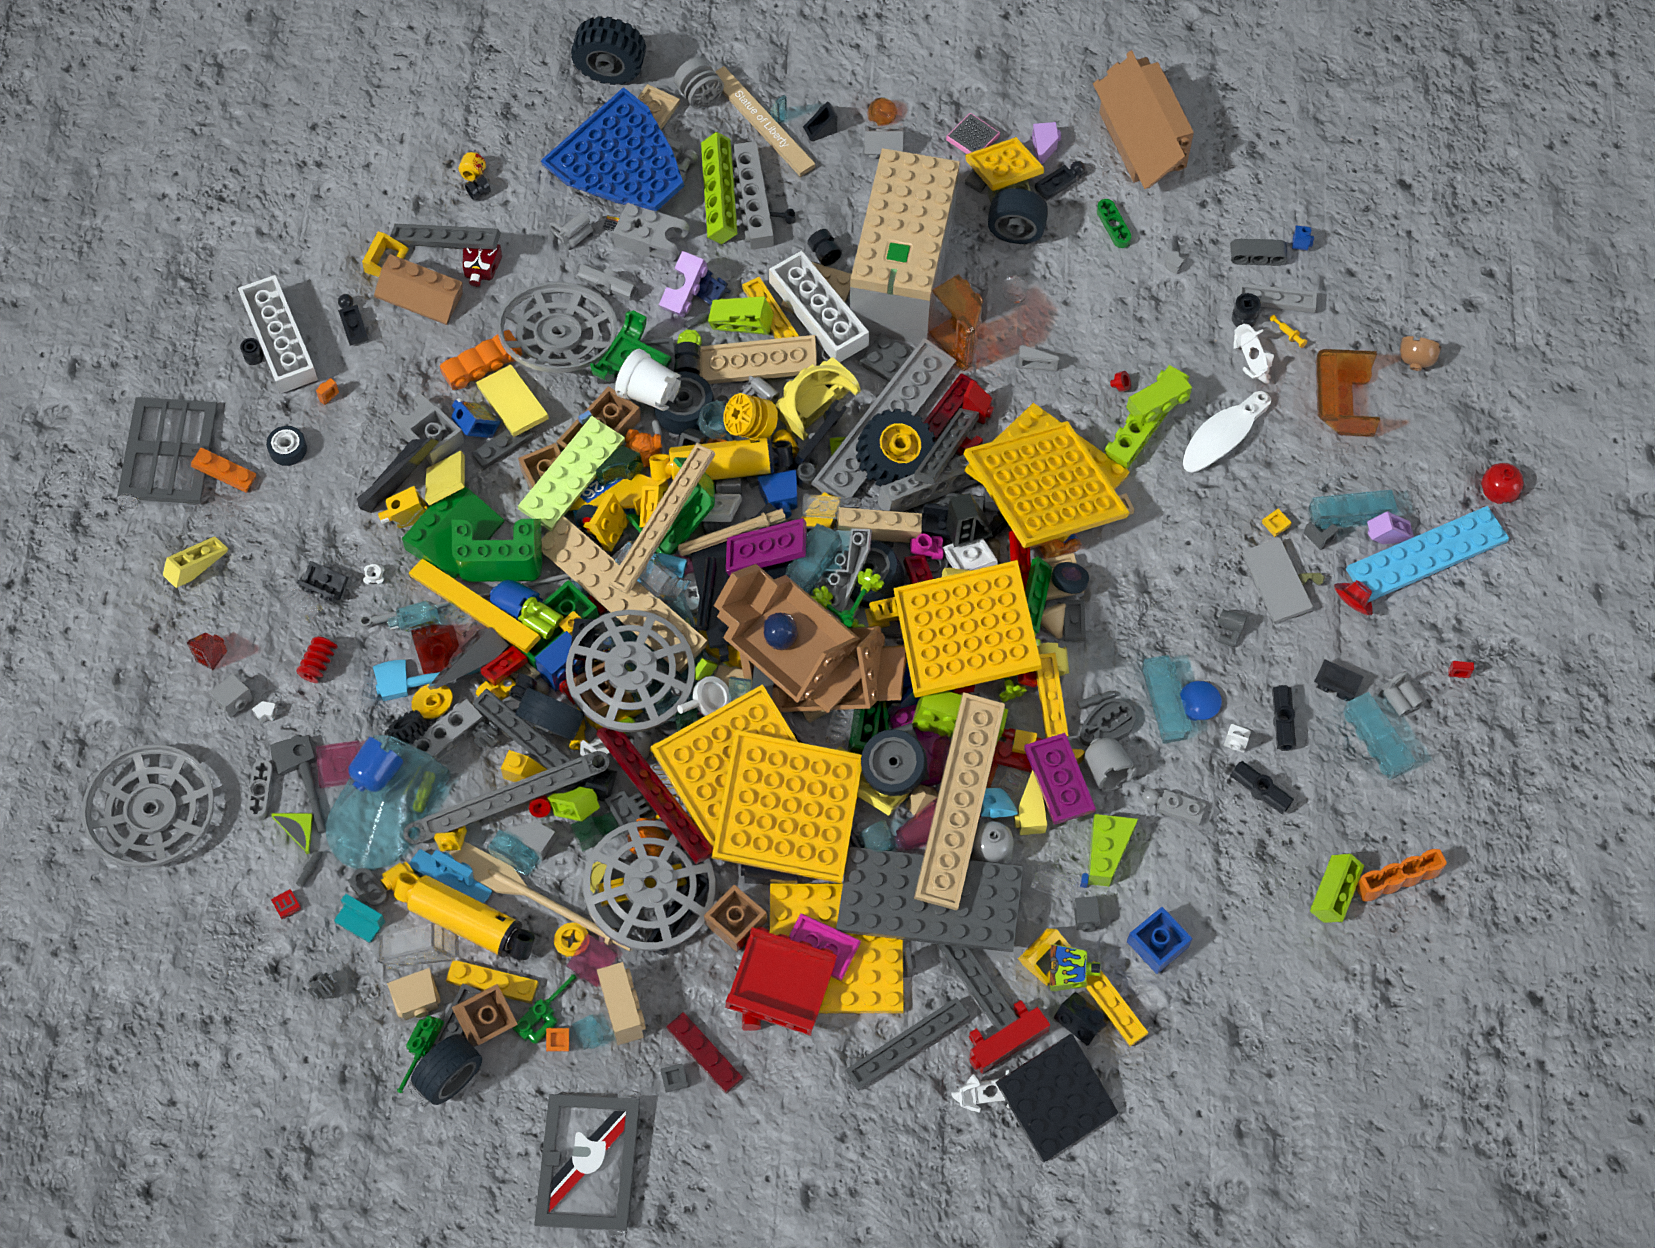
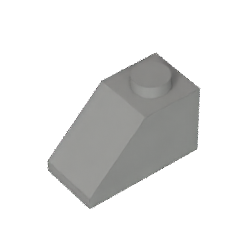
[504,821,557,860]

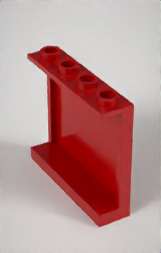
[725,927,837,1036]

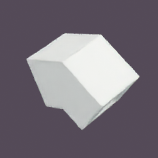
[252,701,278,723]

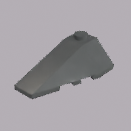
[428,627,509,690]

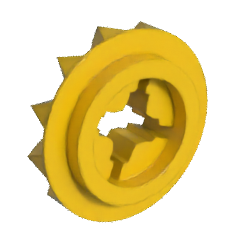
[554,923,589,957]

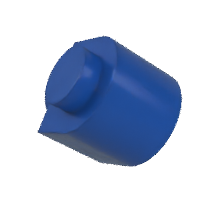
[1292,225,1314,251]

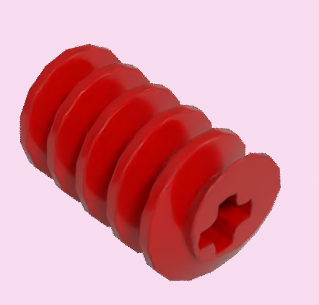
[296,636,338,684]

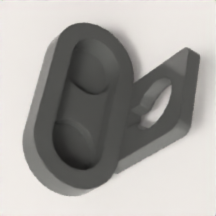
[348,868,387,906]

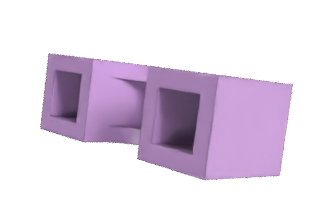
[659,251,708,318]

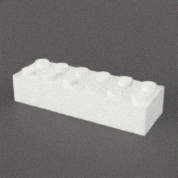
[769,251,869,362]
[238,275,318,394]

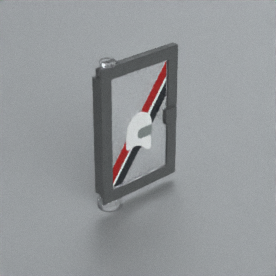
[534,1090,641,1237]

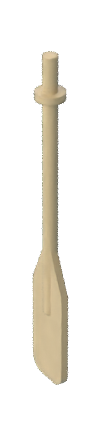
[449,842,632,952]

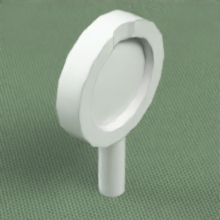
[677,676,731,716]

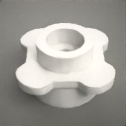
[363,564,385,584]

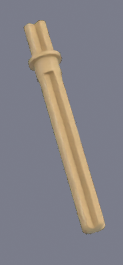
[678,508,786,556]

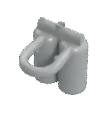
[549,211,593,250]
[742,376,781,404]
[1381,671,1424,717]

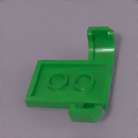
[590,310,672,382]

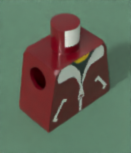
[463,244,502,287]

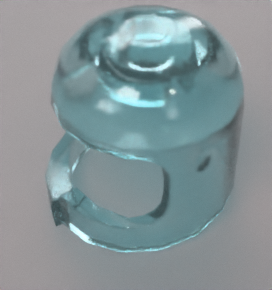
[857,819,896,852]

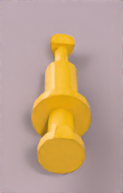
[1270,315,1308,348]

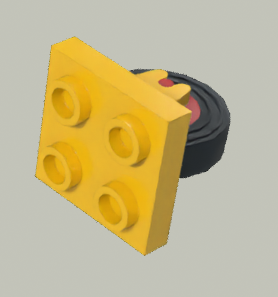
[576,493,629,552]

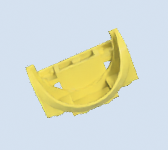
[775,357,861,441]

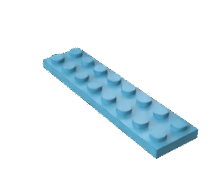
[1346,506,1509,602]

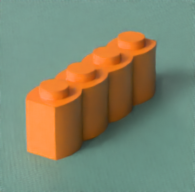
[439,330,522,390]
[1356,849,1447,901]

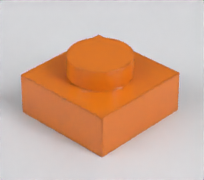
[316,378,339,405]
[546,1028,569,1052]

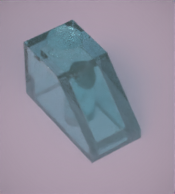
[488,829,539,876]

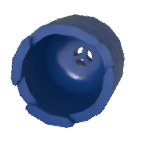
[490,580,543,622]
[348,737,404,792]

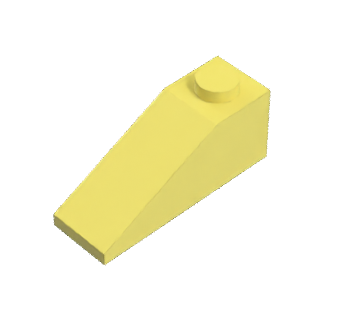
[163,536,228,588]
[1014,770,1047,835]

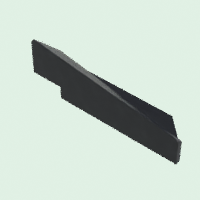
[357,437,439,513]

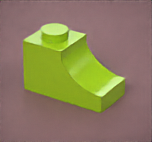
[548,787,600,821]

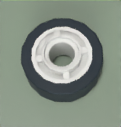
[266,426,307,466]

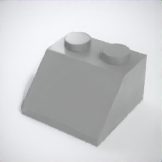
[864,126,903,158]

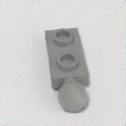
[1142,789,1206,826]

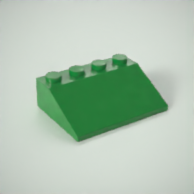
[402,486,505,579]

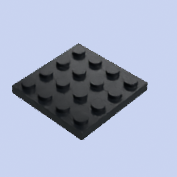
[995,1034,1119,1162]

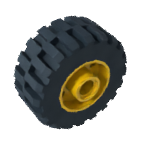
[856,408,936,487]

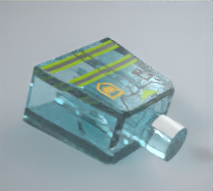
[388,600,441,632]

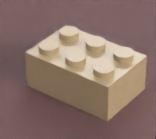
[597,962,646,1045]

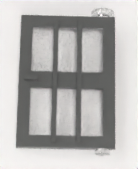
[117,394,218,509]

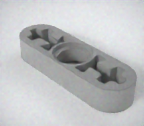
[246,759,274,821]

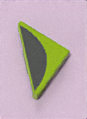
[272,813,313,854]

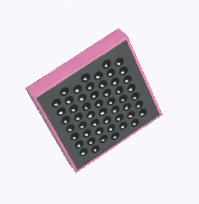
[946,113,1000,154]

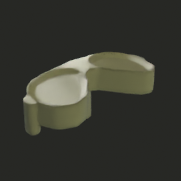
[1298,573,1325,586]

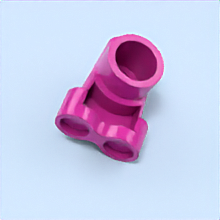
[910,534,943,560]

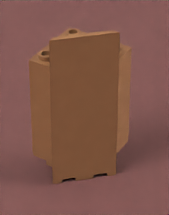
[1093,50,1194,189]
[714,564,861,713]
[740,626,906,712]

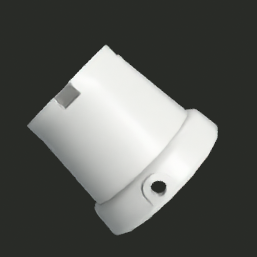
[615,349,681,411]

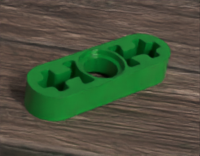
[1097,199,1131,248]

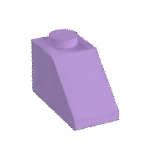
[1032,122,1061,165]
[1367,511,1414,545]

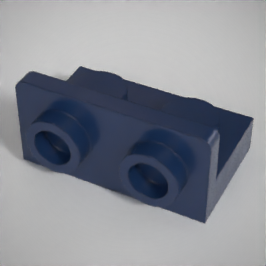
[683,270,731,305]

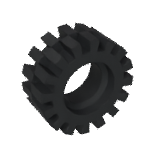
[387,710,429,748]

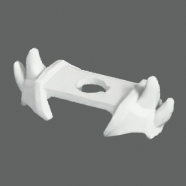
[1234,324,1274,384]
[951,1070,1010,1113]

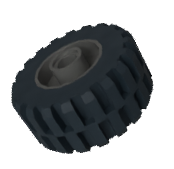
[571,16,646,85]

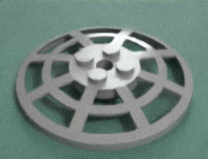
[497,282,617,373]
[566,610,695,732]
[82,745,215,868]
[583,820,715,951]

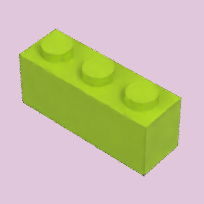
[1126,370,1192,425]
[1310,854,1365,923]

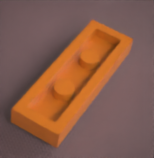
[191,448,256,493]

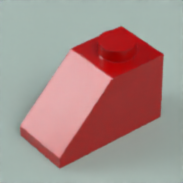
[963,380,994,424]

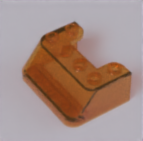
[929,274,983,371]
[1315,349,1380,437]

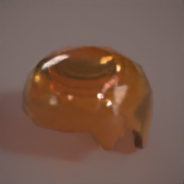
[867,97,897,126]

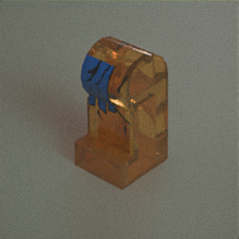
[1040,533,1082,559]

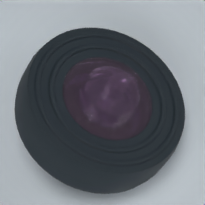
[1051,562,1089,594]

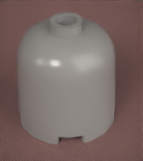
[1084,737,1137,792]
[970,821,1014,864]

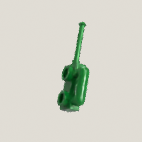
[512,974,576,1044]
[397,1016,444,1093]

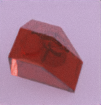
[411,625,459,674]

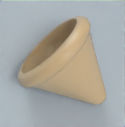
[1041,603,1066,639]

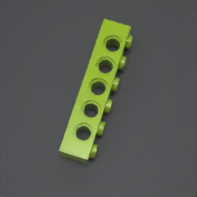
[701,132,738,244]
[1104,365,1190,470]

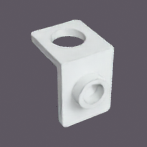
[1223,724,1251,753]
[580,736,610,766]

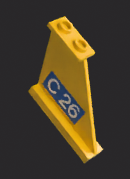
[569,459,669,516]

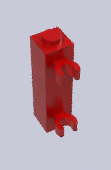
[968,1000,1050,1074]

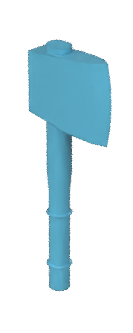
[372,659,481,701]
[947,738,1018,818]

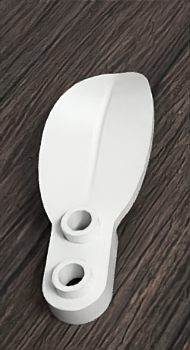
[1183,391,1271,473]

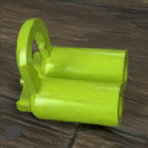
[518,597,563,640]

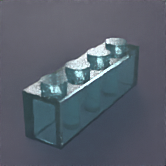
[1308,490,1398,530]
[785,523,842,595]
[1142,655,1192,744]
[1343,692,1416,780]

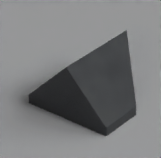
[803,101,838,141]
[571,767,617,802]

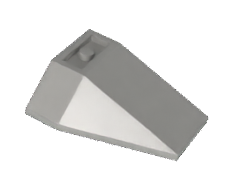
[795,526,872,612]

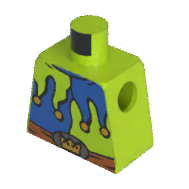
[1050,944,1101,991]

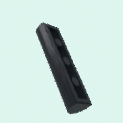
[646,874,709,956]

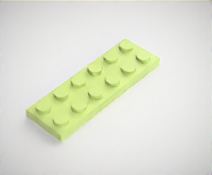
[518,416,625,531]

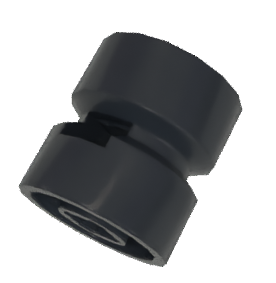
[807,229,842,266]
[1231,293,1261,327]
[674,342,701,375]

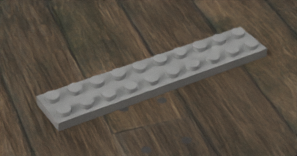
[811,338,956,507]

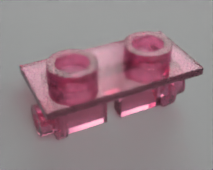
[929,734,951,781]

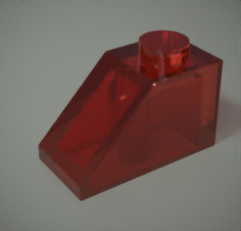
[187,633,228,670]

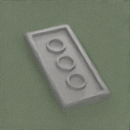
[1241,538,1313,624]

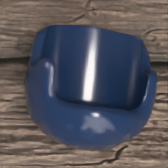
[764,612,798,650]

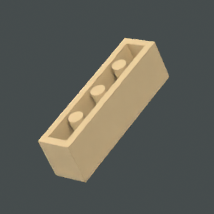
[836,507,922,543]

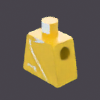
[378,486,428,528]

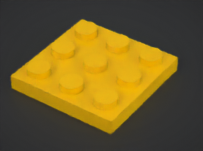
[966,137,1044,191]

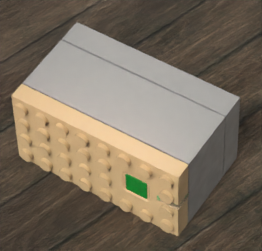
[850,148,960,344]

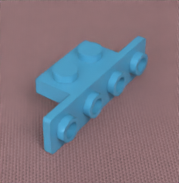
[409,849,492,904]

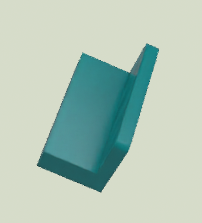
[334,894,385,943]

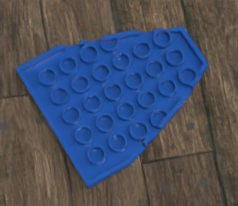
[541,87,685,211]

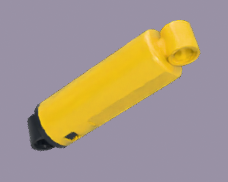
[649,437,793,482]
[394,872,535,960]

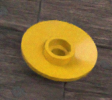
[411,684,453,719]

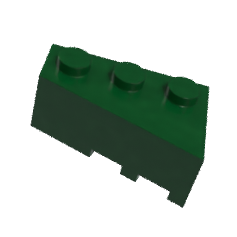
[847,701,891,762]

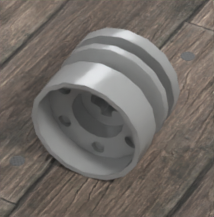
[674,57,724,109]

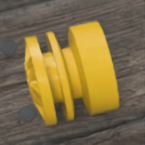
[724,393,778,439]

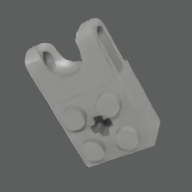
[613,203,690,261]
[388,393,464,465]

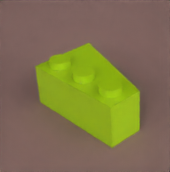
[708,296,774,335]
[1088,814,1138,887]

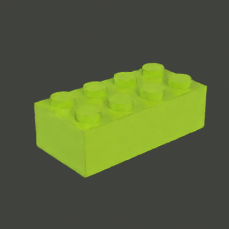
[912,691,1008,744]

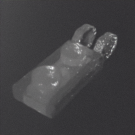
[802,494,861,519]

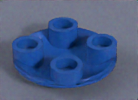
[1179,681,1222,721]

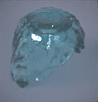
[698,400,729,440]

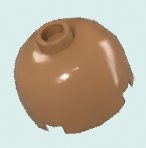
[1400,336,1441,371]

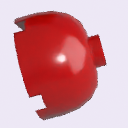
[1481,463,1524,504]

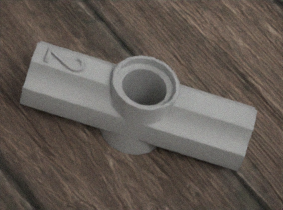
[577,263,637,300]

